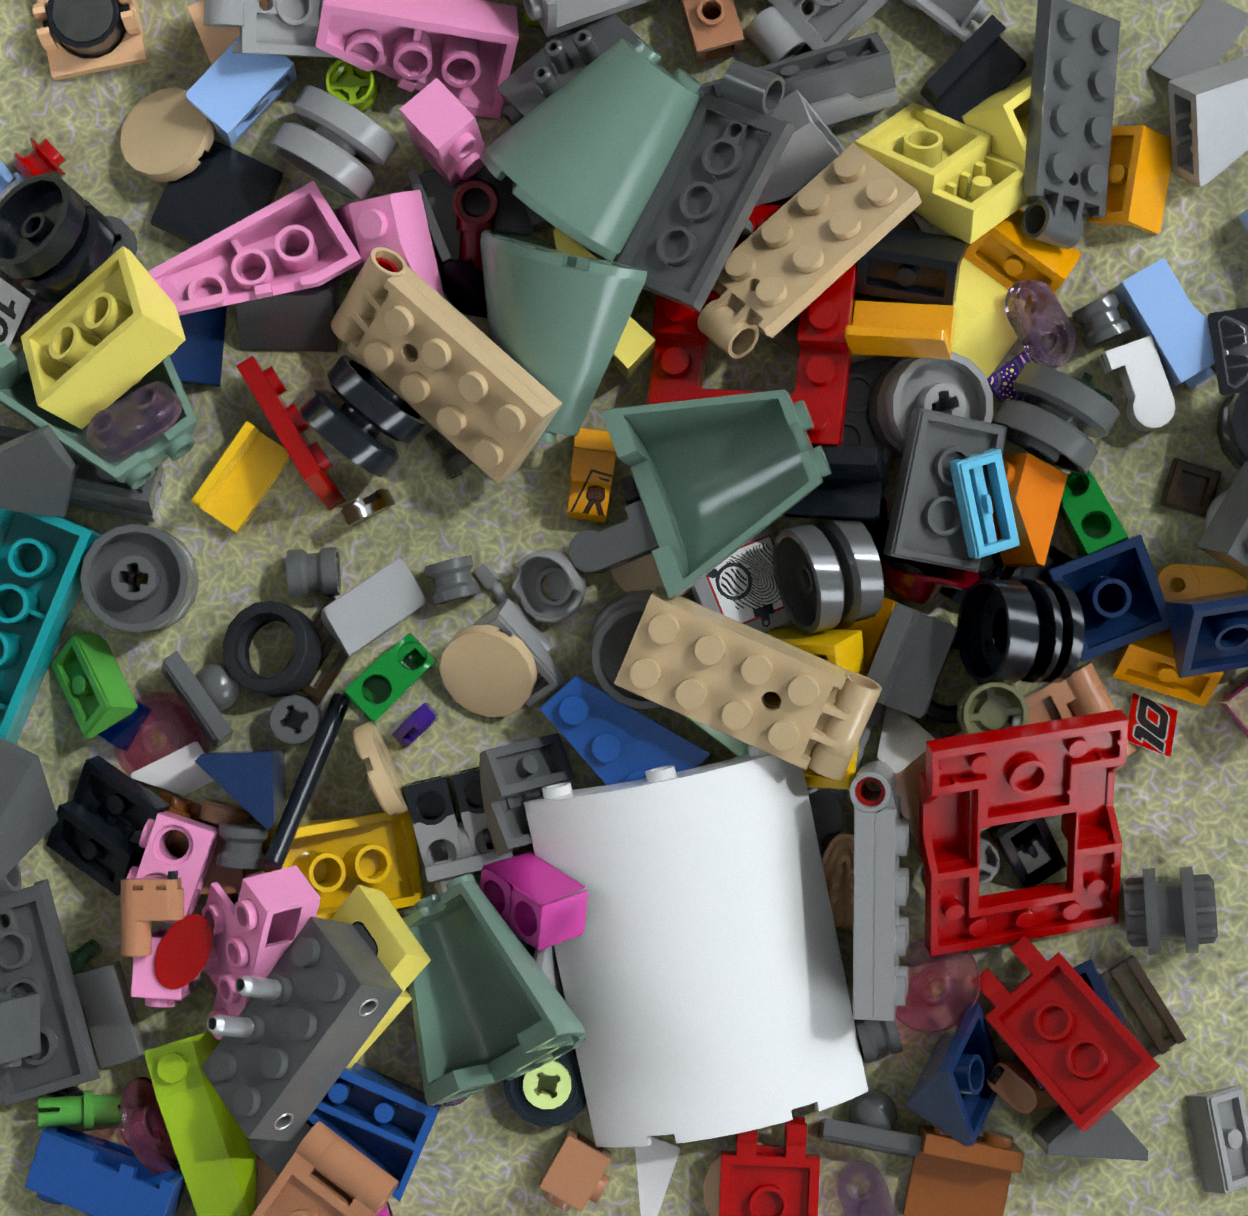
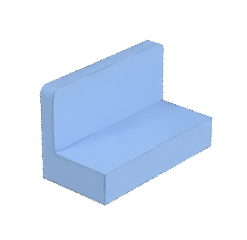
[186,36,297,147]

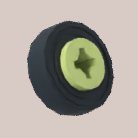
[504,1049,586,1127]

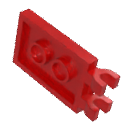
[973,936,1160,1133]
[718,1116,820,1216]

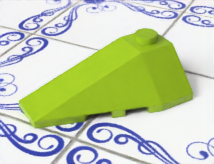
[144,1032,258,1216]

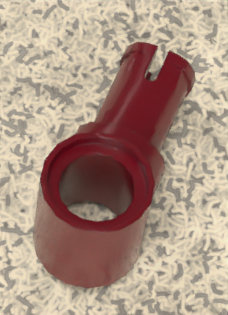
[453,179,500,272]

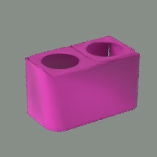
[480,852,588,950]

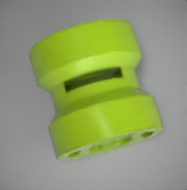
[325,59,378,113]

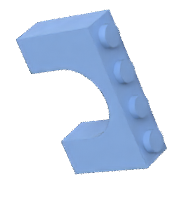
[1114,209,1248,389]

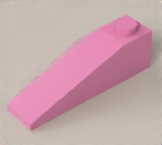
[315,0,519,120]
[147,181,363,316]
[335,190,445,299]

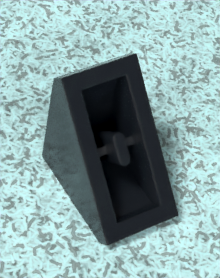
[986,817,1067,888]

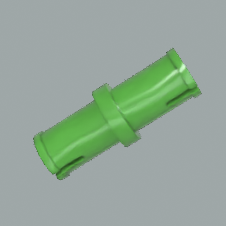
[38,1090,139,1130]

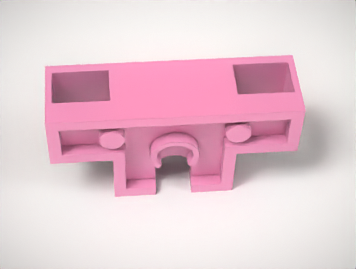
[202,866,321,1040]

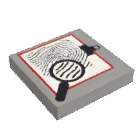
[690,525,792,632]

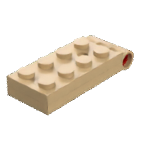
[331,247,563,484]
[614,586,882,780]

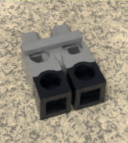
[403,767,515,894]

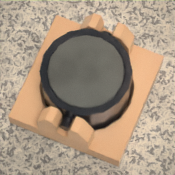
[32,0,149,80]

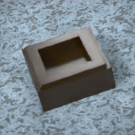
[1159,458,1222,519]

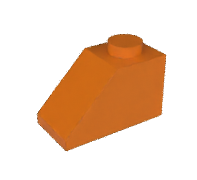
[992,453,1068,567]

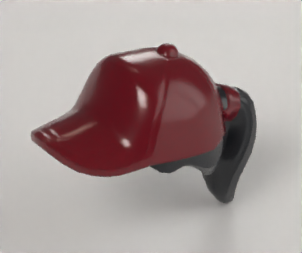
[862,495,979,605]

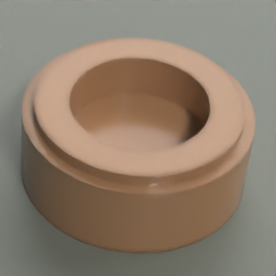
[199,799,250,825]

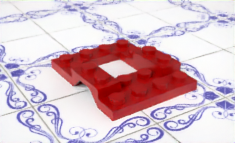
[647,205,858,446]
[919,709,1129,956]

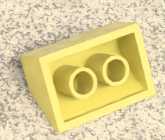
[21,246,186,429]

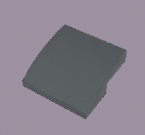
[479,733,575,855]

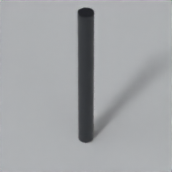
[263,693,351,870]

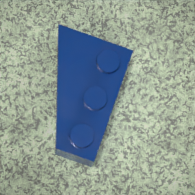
[539,676,711,785]
[308,1063,442,1202]
[25,1126,186,1216]

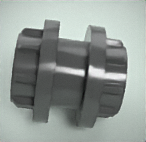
[1123,866,1218,955]

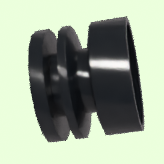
[957,579,1084,683]

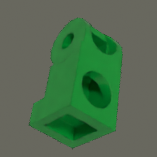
[1059,470,1128,557]
[344,632,437,725]

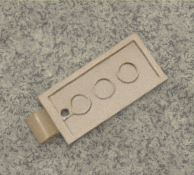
[697,143,922,359]

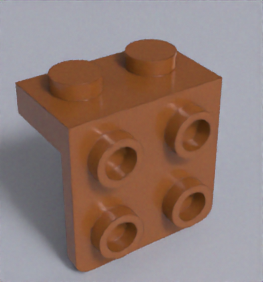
[903,1124,1024,1216]

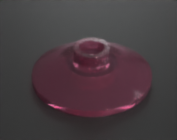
[113,692,210,788]
[895,938,981,1033]
[120,1077,178,1174]

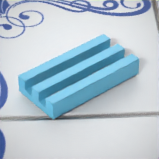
[949,448,1020,559]

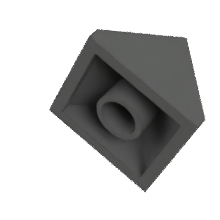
[236,275,340,352]
[1032,1106,1148,1161]

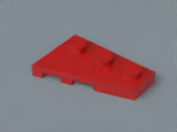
[236,355,346,511]

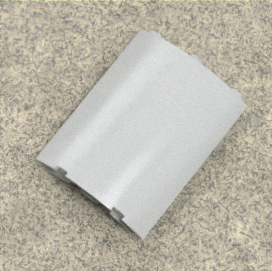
[524,745,868,1148]

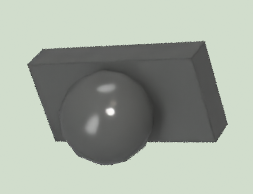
[161,651,241,748]
[817,1089,923,1158]

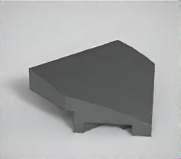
[0,424,80,517]

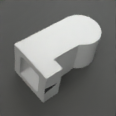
[1098,335,1175,432]

